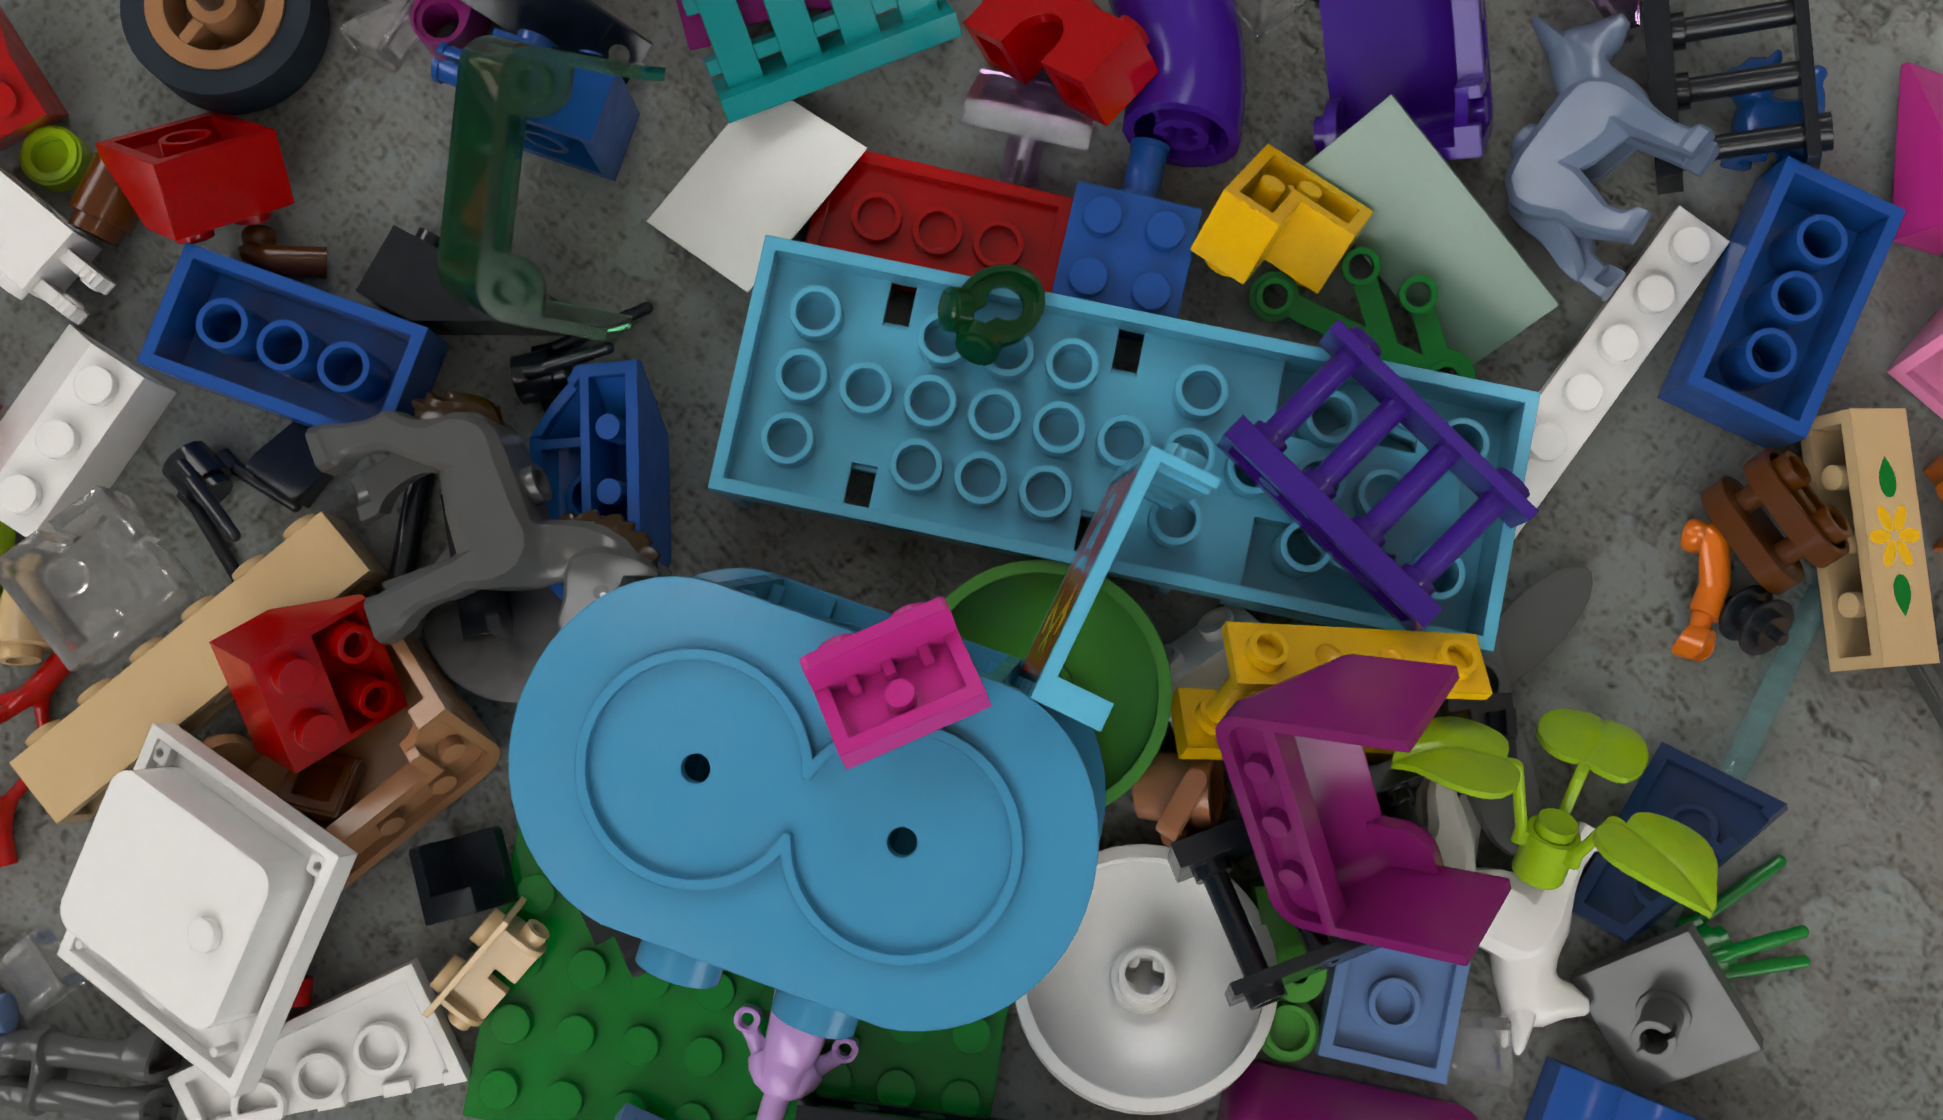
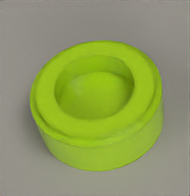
[19,125,92,192]

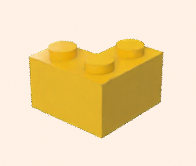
[1189,144,1374,294]

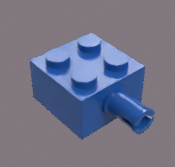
[431,28,640,181]
[1052,137,1202,343]

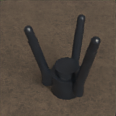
[510,302,658,413]
[162,441,302,582]

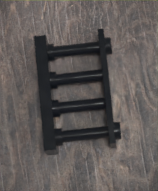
[1642,0,1834,195]
[1167,759,1425,1010]

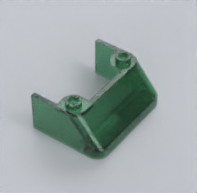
[437,35,666,342]

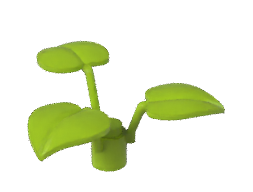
[1390,708,1718,919]

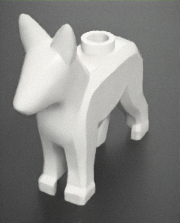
[1412,777,1598,1055]

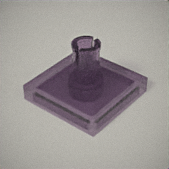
[961,68,1095,188]

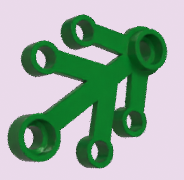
[1248,247,1476,379]

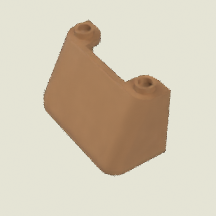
[200,632,500,891]

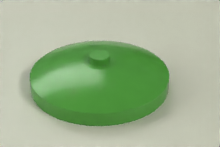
[946,559,1172,806]

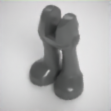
[0,1022,184,1120]

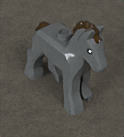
[305,389,672,644]

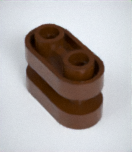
[1701,447,1852,595]

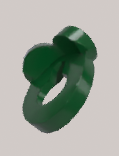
[938,264,1045,366]

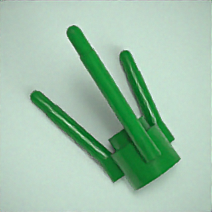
[1674,855,1811,979]

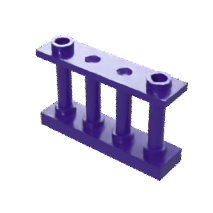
[1216,319,1539,631]

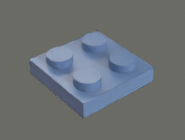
[1313,937,1471,1085]

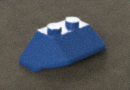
[529,359,672,601]

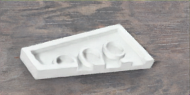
[167,957,471,1120]

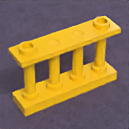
[1171,621,1493,765]

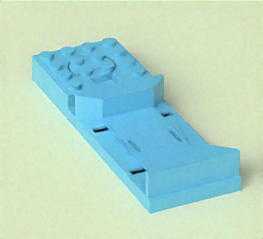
[708,235,1541,654]

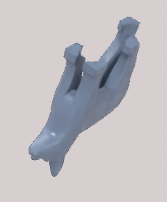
[1504,13,1720,302]

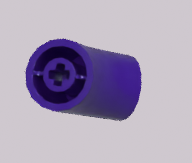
[1108,0,1246,167]

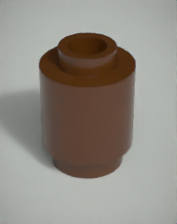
[67,152,140,247]

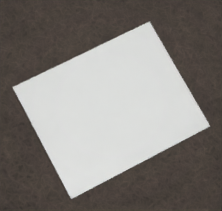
[646,100,867,293]

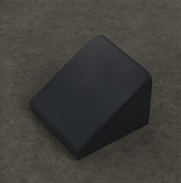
[244,422,333,508]

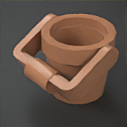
[1133,751,1228,848]

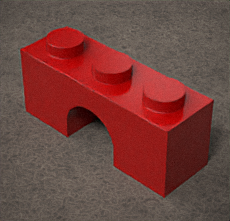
[963,0,1159,127]

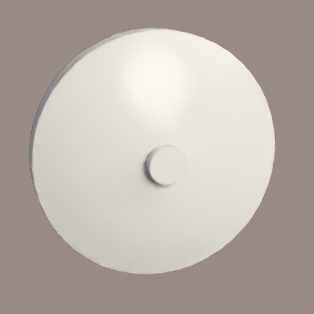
[1015,844,1277,1115]

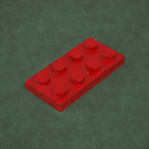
[805,151,1074,294]

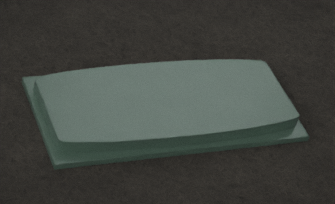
[1304,94,1560,365]

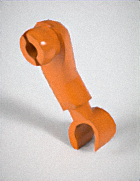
[1671,519,1731,661]

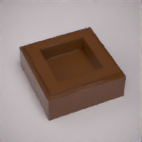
[277,752,366,823]

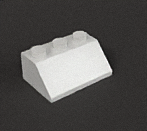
[0,324,177,549]

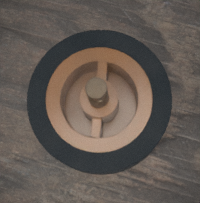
[120,0,330,114]

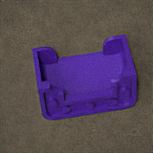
[1313,0,1493,160]

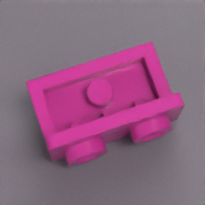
[799,597,991,770]

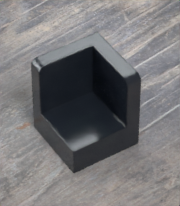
[409,826,519,926]

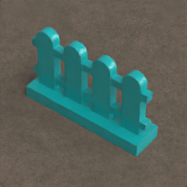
[681,0,962,124]

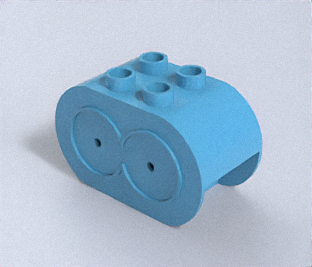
[508,567,1106,1040]

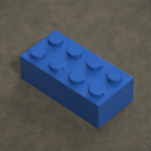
[1657,156,1906,449]
[137,242,449,456]

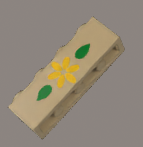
[1801,408,1940,672]

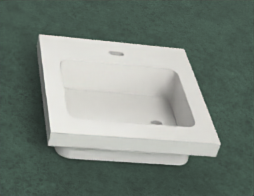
[56,722,358,1098]

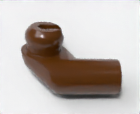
[238,225,327,279]

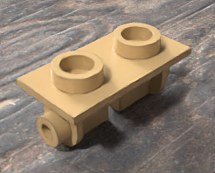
[422,896,550,1031]

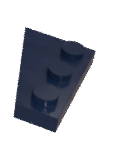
[1572,742,1788,945]

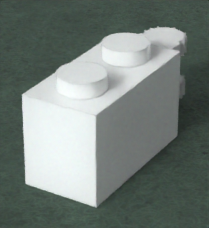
[0,166,116,325]

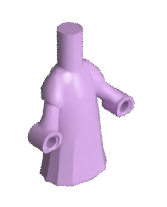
[734,989,860,1120]

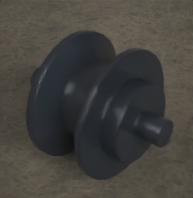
[1719,585,1794,656]

